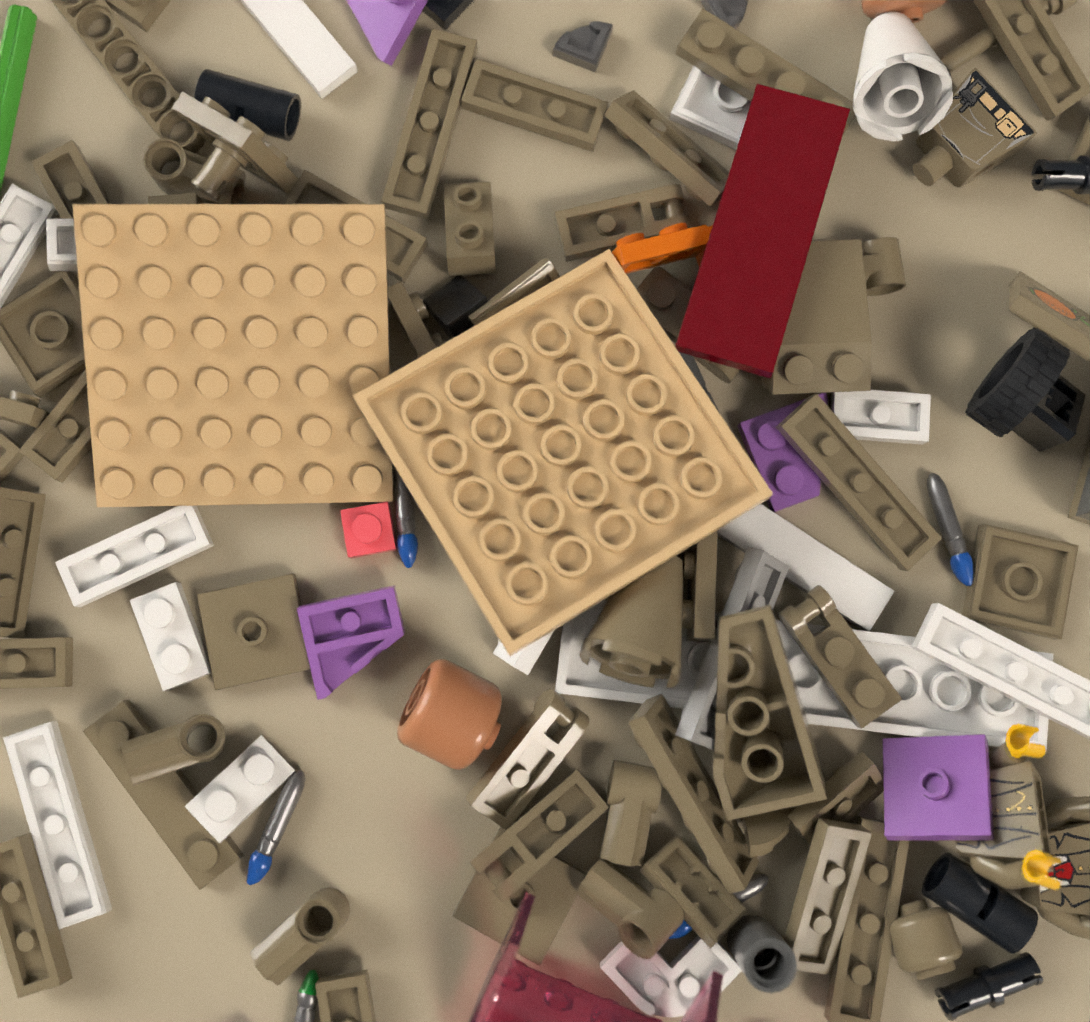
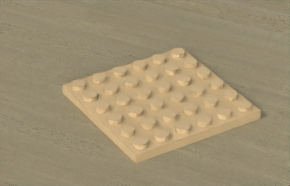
[72,204,394,507]
[353,249,773,657]

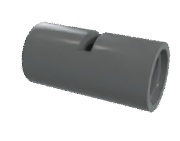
[727,915,797,993]

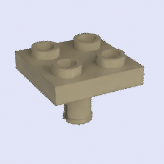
[172,92,299,202]

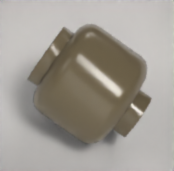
[890,899,963,980]

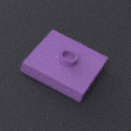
[883,734,994,841]

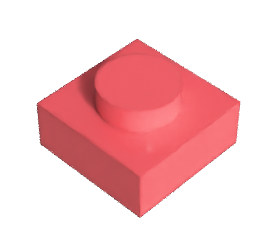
[340,502,398,559]

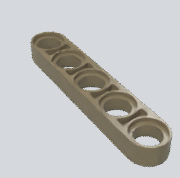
[51,0,205,153]

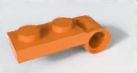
[612,222,713,274]

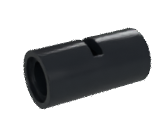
[194,69,301,141]
[922,853,1038,954]

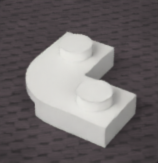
[600,935,742,1018]

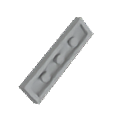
[675,547,789,750]

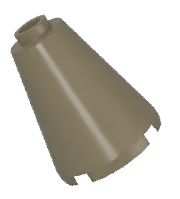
[579,556,684,688]

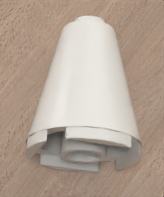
[853,12,953,141]

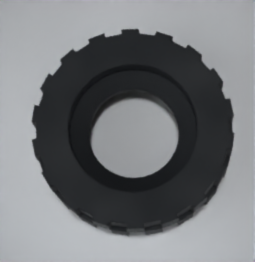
[965,327,1071,437]

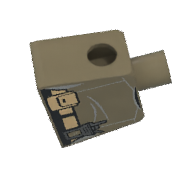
[912,68,1037,188]

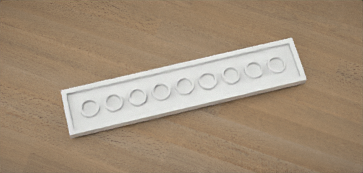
[555,599,1054,749]

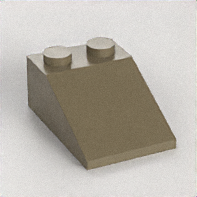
[762,239,872,395]

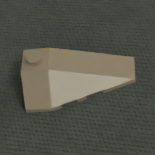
[713,604,827,821]

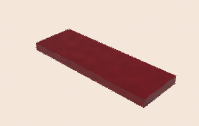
[675,84,850,378]

